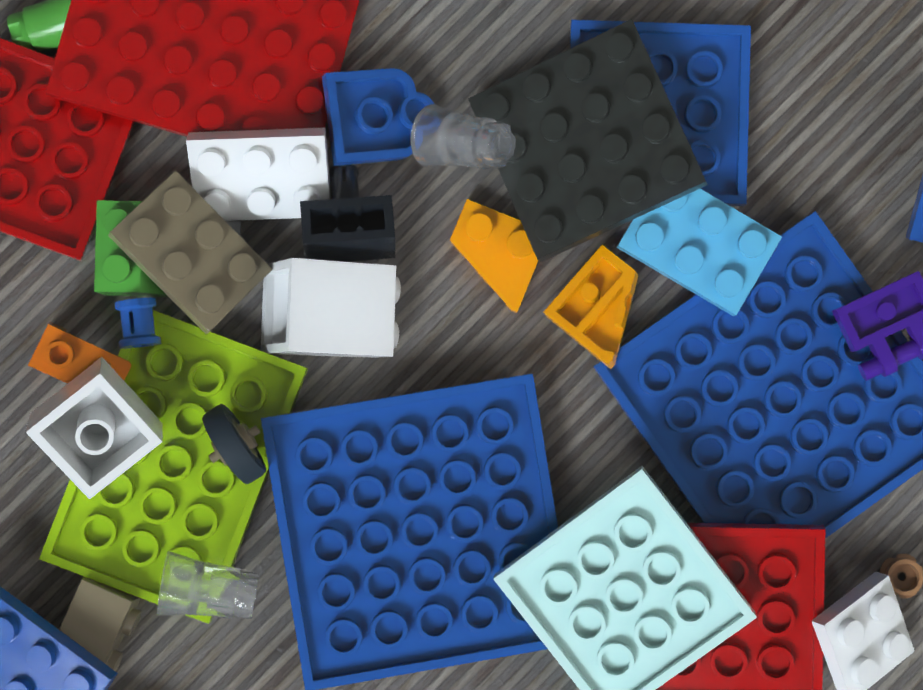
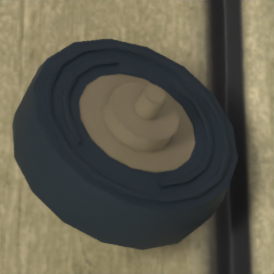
[202,404,266,484]

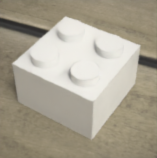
[26,357,163,499]

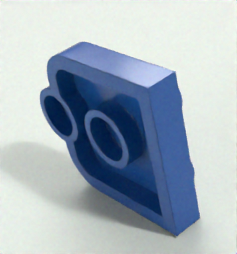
[322,68,437,166]

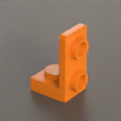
[28,322,131,384]

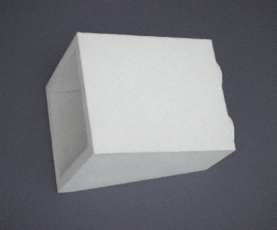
[261,258,401,358]

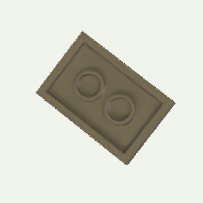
[108,170,273,334]

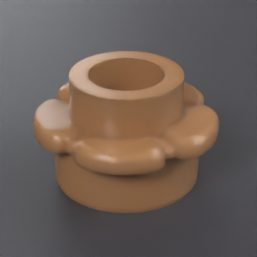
[880,553,923,599]

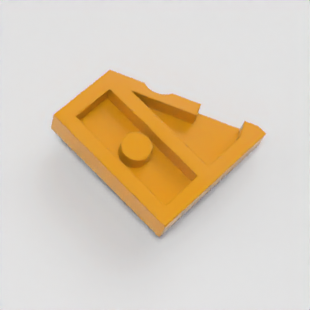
[450,199,538,313]
[543,245,638,369]

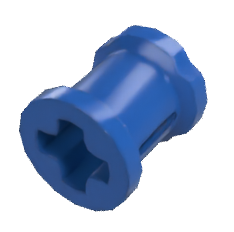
[114,298,161,349]

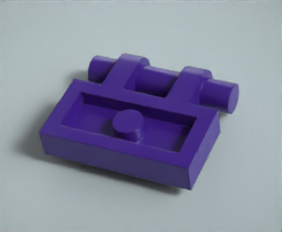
[832,271,923,381]

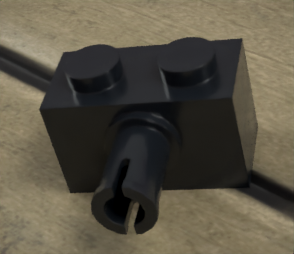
[300,165,395,262]

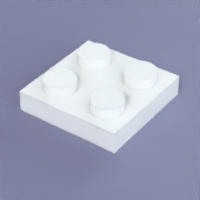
[812,572,915,690]

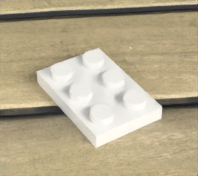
[186,128,331,221]

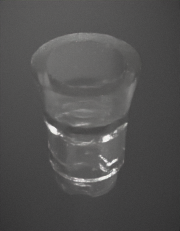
[411,104,516,169]
[157,551,259,619]

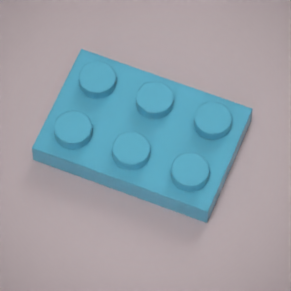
[616,189,782,316]

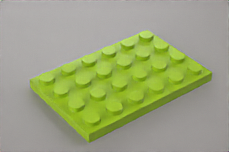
[39,310,308,624]

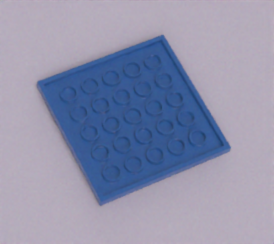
[593,211,923,538]
[261,373,558,690]

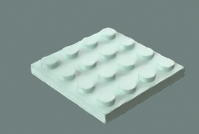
[493,466,757,690]

